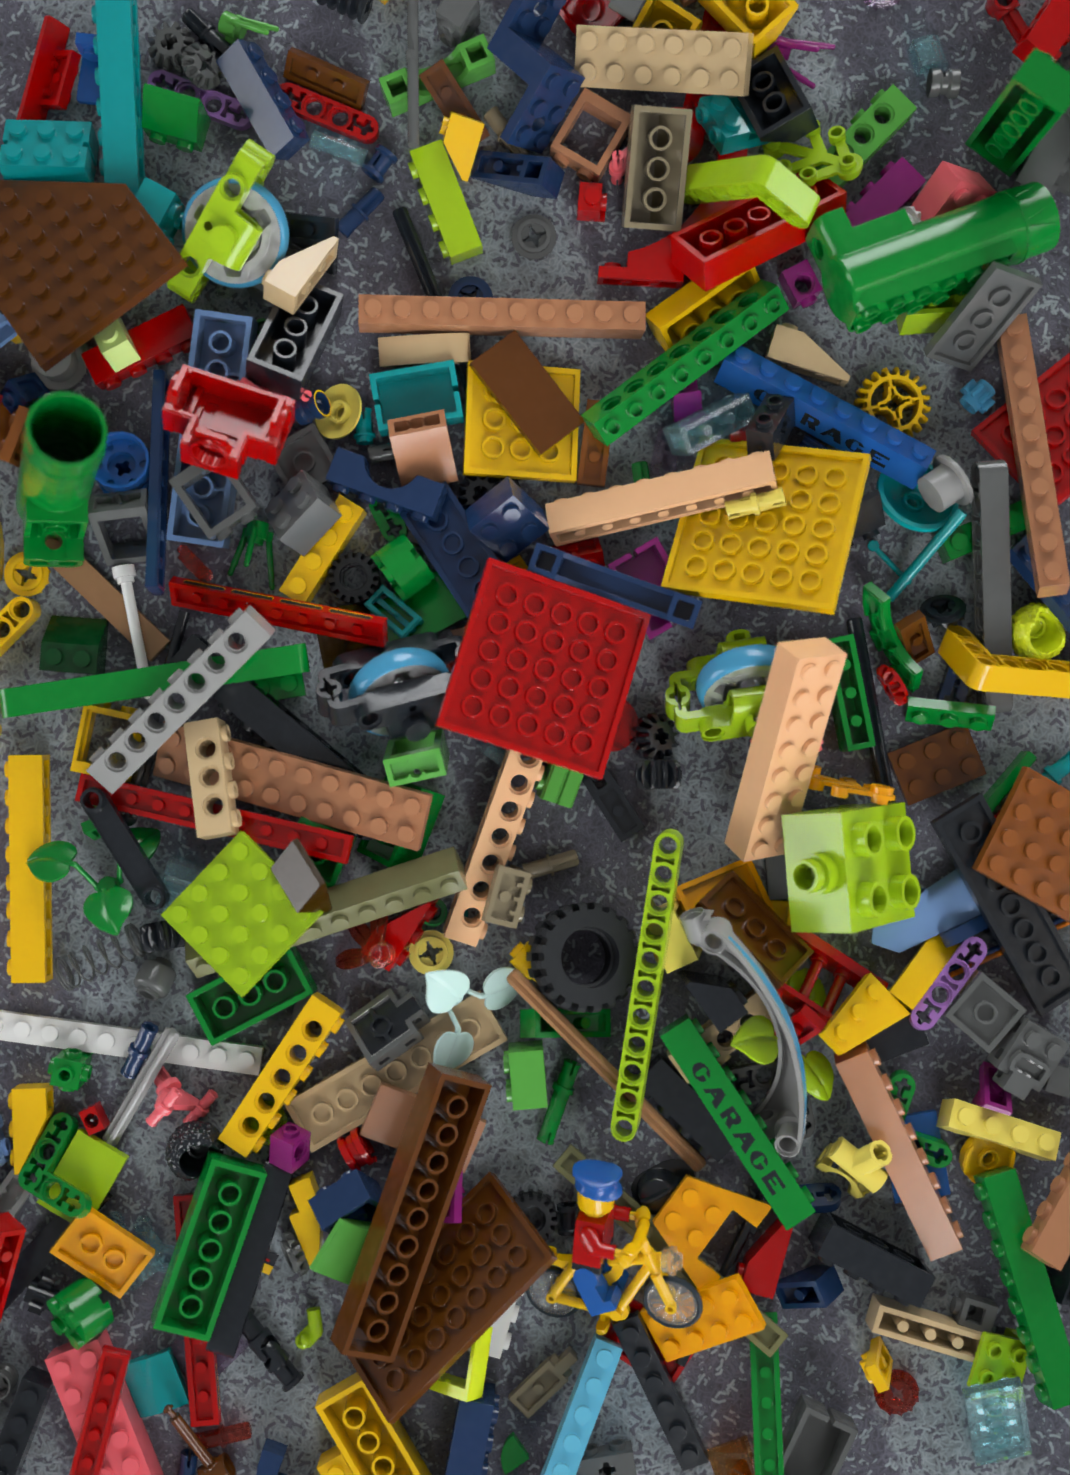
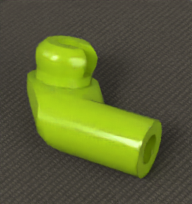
[295,1306,323,1350]

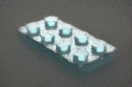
[962,1376,1032,1466]

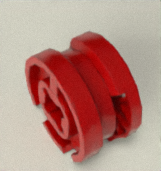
[337,1127,377,1171]

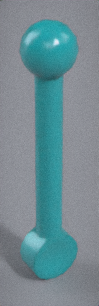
[867,540,912,586]

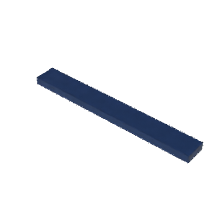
[145,369,171,596]

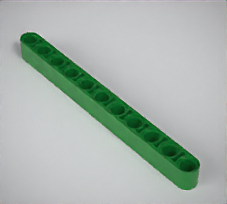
[0,643,310,718]

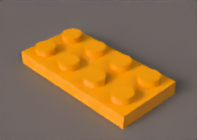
[640,1273,767,1362]

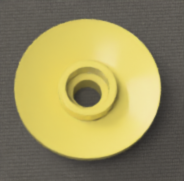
[315,384,362,440]

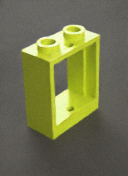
[429,1326,493,1402]

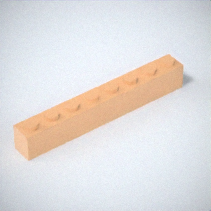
[545,451,778,546]

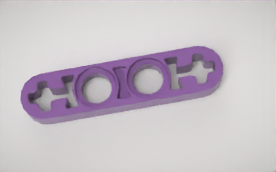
[148,70,252,131]
[909,937,987,1031]

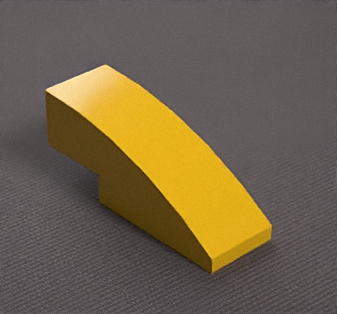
[888,935,959,1011]
[288,1170,323,1266]

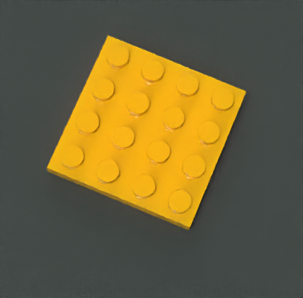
[463,360,581,483]

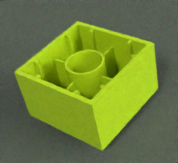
[781,802,921,934]

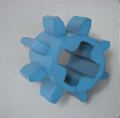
[960,379,996,414]

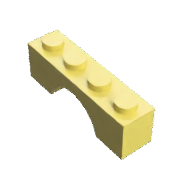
[936,1098,1062,1161]

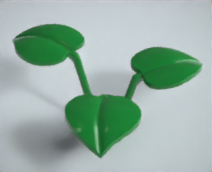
[26,827,161,936]

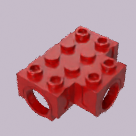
[162,364,296,480]

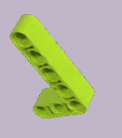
[684,155,821,229]

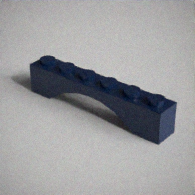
[527,542,703,629]

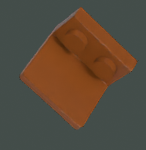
[0,403,31,468]

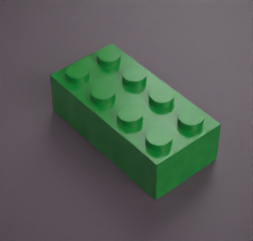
[185,946,318,1046]

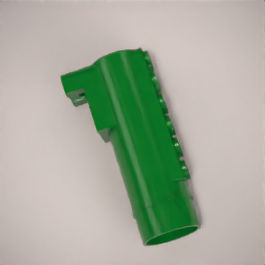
[805,181,1060,334]
[15,392,107,568]

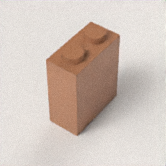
[387,409,458,487]

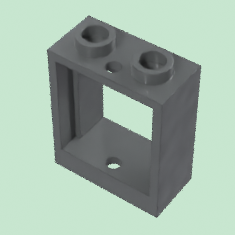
[169,465,261,541]
[88,488,149,566]

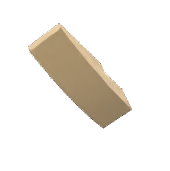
[378,333,471,368]

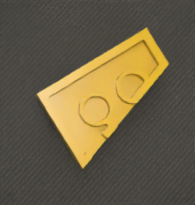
[818,973,911,1055]

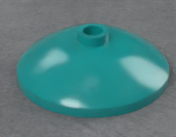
[876,464,959,532]

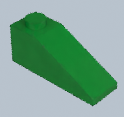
[520,1009,611,1038]

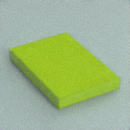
[36,1128,130,1223]

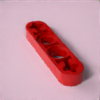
[280,82,380,144]

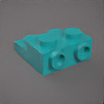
[695,95,769,155]

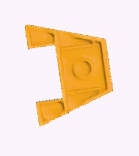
[652,1174,772,1289]

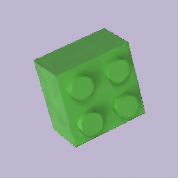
[503,1040,548,1111]

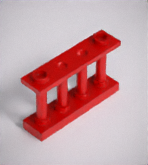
[775,925,889,1023]

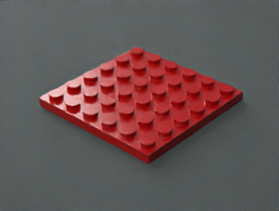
[435,557,651,780]

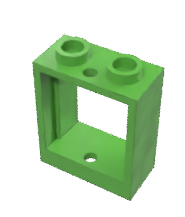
[383,728,450,787]

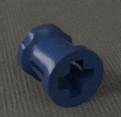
[361,144,398,184]

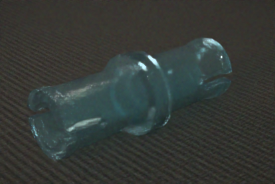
[309,129,369,167]

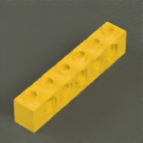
[218,991,346,1158]

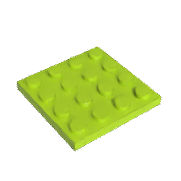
[161,831,324,997]

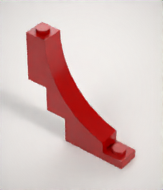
[597,148,748,289]

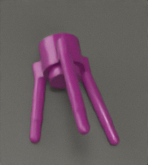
[767,36,836,89]

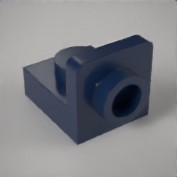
[0,372,51,414]

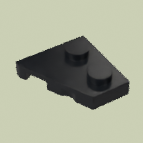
[285,212,339,275]

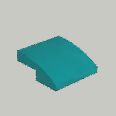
[125,1346,189,1418]

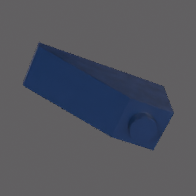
[470,150,565,199]

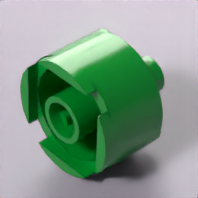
[370,533,435,602]
[47,1277,114,1350]

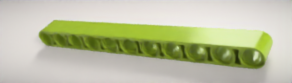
[611,829,684,1142]

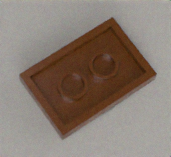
[887,727,987,806]

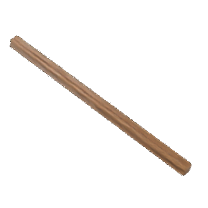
[506,969,706,1172]

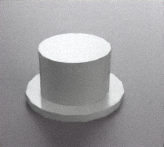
[31,346,87,391]
[917,454,974,512]

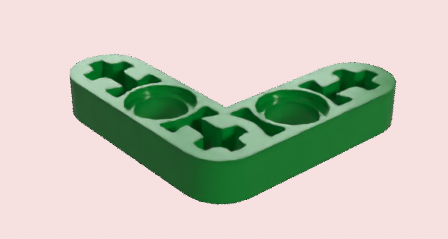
[889,1069,953,1168]
[18,1112,92,1219]

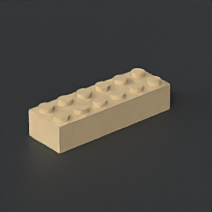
[575,25,754,96]

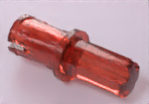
[195,1421,252,1449]

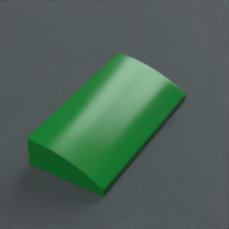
[373,571,467,641]

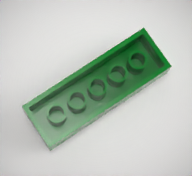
[965,47,1070,177]
[151,1150,267,1342]

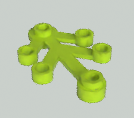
[762,119,863,187]

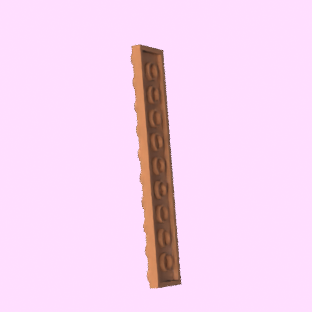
[153,721,433,851]

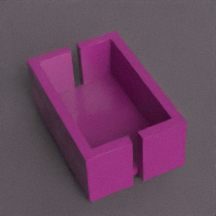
[607,537,691,641]

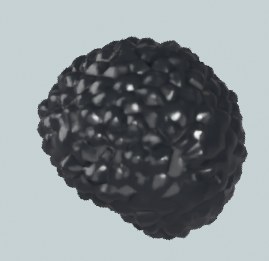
[165,1121,225,1181]

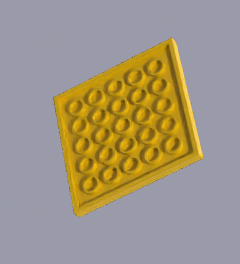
[661,437,871,615]

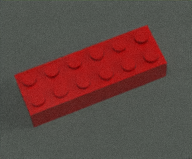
[670,170,847,292]

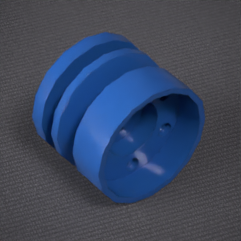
[95,431,150,493]

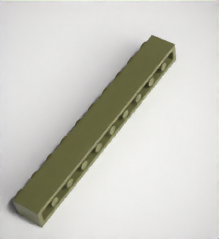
[185,846,467,978]

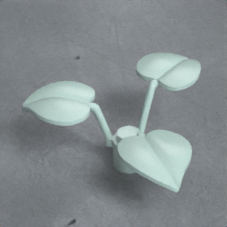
[425,967,518,1068]

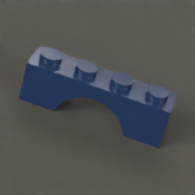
[326,447,448,524]

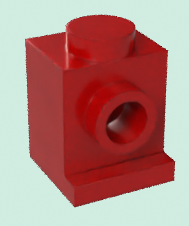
[577,182,607,223]

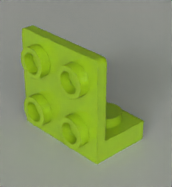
[967,1327,1027,1398]

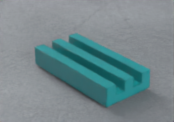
[363,584,424,638]

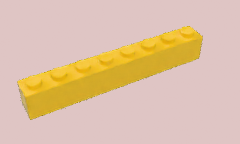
[4,755,53,983]

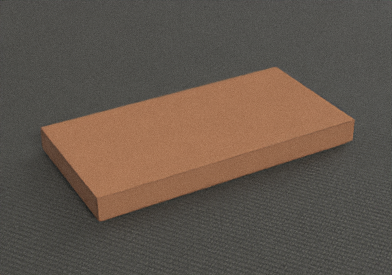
[360,1081,486,1173]

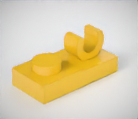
[859,1336,893,1393]

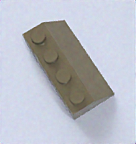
[621,105,693,231]

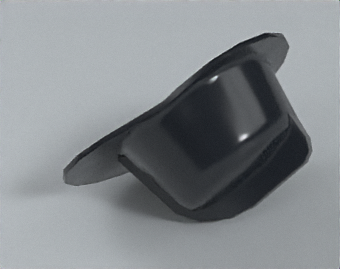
[631,1159,695,1214]

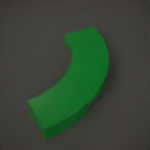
[863,581,923,693]

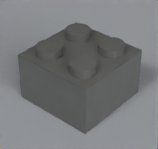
[264,469,342,556]

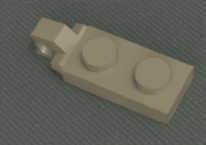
[508,1346,578,1418]

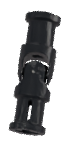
[242,1308,304,1392]

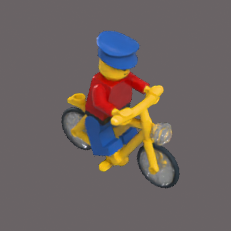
[526,1159,703,1335]

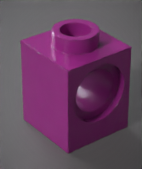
[778,259,823,309]
[269,1121,311,1174]

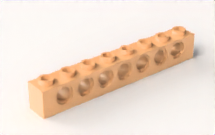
[443,749,545,947]

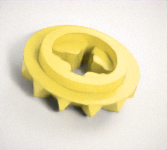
[409,930,454,974]

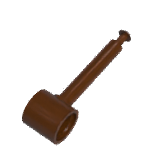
[163,1404,237,1475]

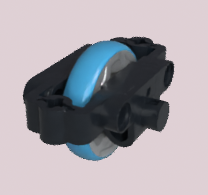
[315,632,463,742]

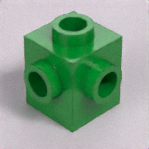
[48,1048,93,1092]

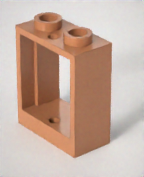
[550,88,630,183]

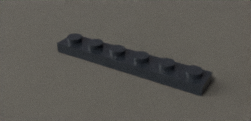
[612,1310,709,1471]

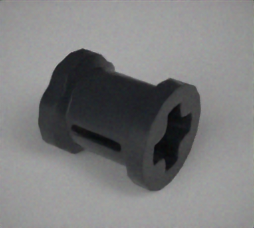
[557,1201,580,1236]

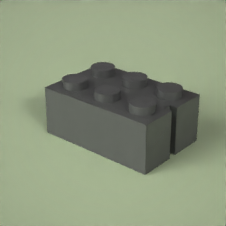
[782,1393,858,1475]

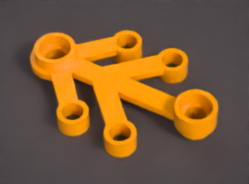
[808,765,896,805]

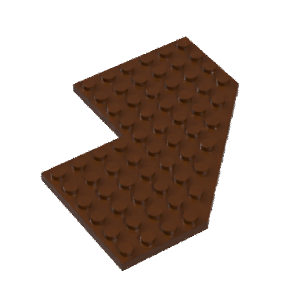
[0,180,188,372]

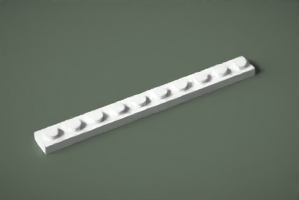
[0,1010,264,1076]

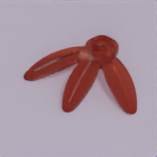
[335,916,395,970]

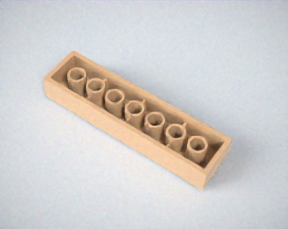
[724,637,847,862]

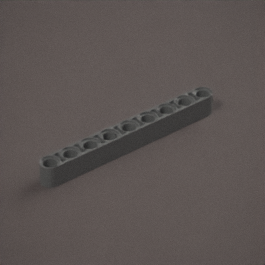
[970,459,1013,713]

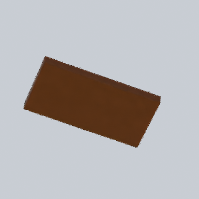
[469,330,585,457]
[695,870,815,990]

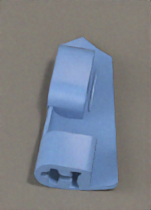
[871,869,981,953]

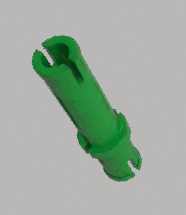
[536,1058,581,1145]

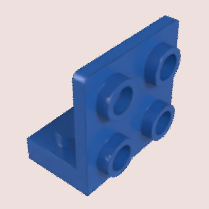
[75,32,141,105]

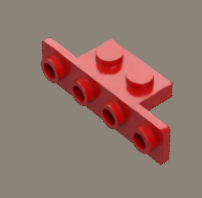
[16,15,81,120]

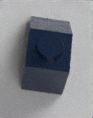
[775,1265,844,1309]

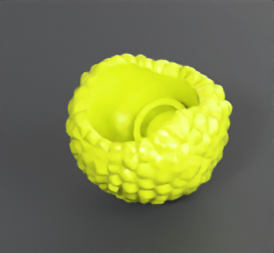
[1012,602,1066,659]

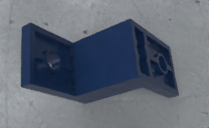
[487,0,585,154]

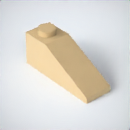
[262,236,339,315]
[765,323,850,387]

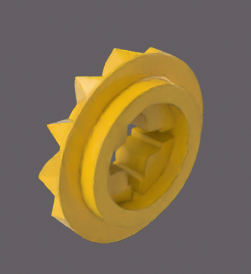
[4,552,51,597]

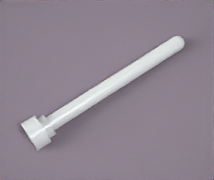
[112,564,150,699]

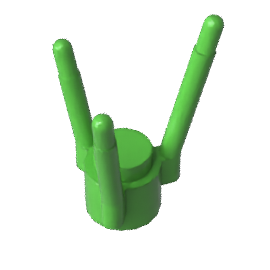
[218,10,279,45]

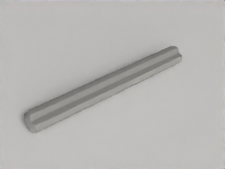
[102,1027,180,1145]

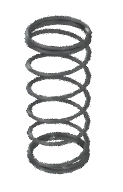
[53,923,146,992]

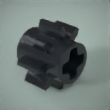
[23,1276,60,1316]

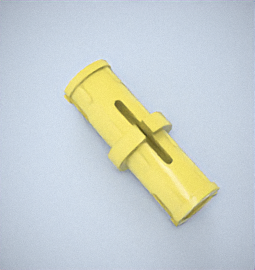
[725,487,786,520]

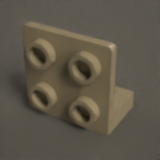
[481,864,533,929]

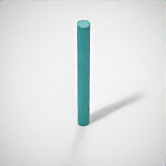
[886,508,968,602]

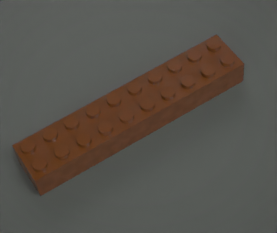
[330,1062,492,1363]

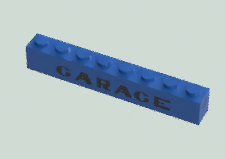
[714,345,937,490]

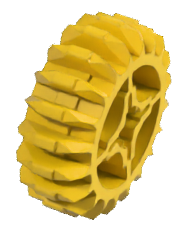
[853,367,931,438]

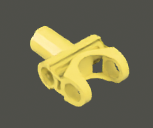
[815,1136,892,1199]

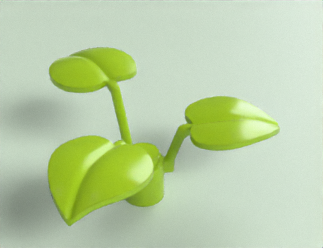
[731,967,834,1101]

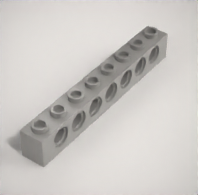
[86,605,276,794]

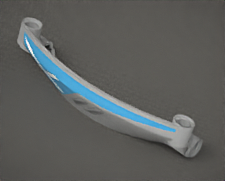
[680,907,807,1157]

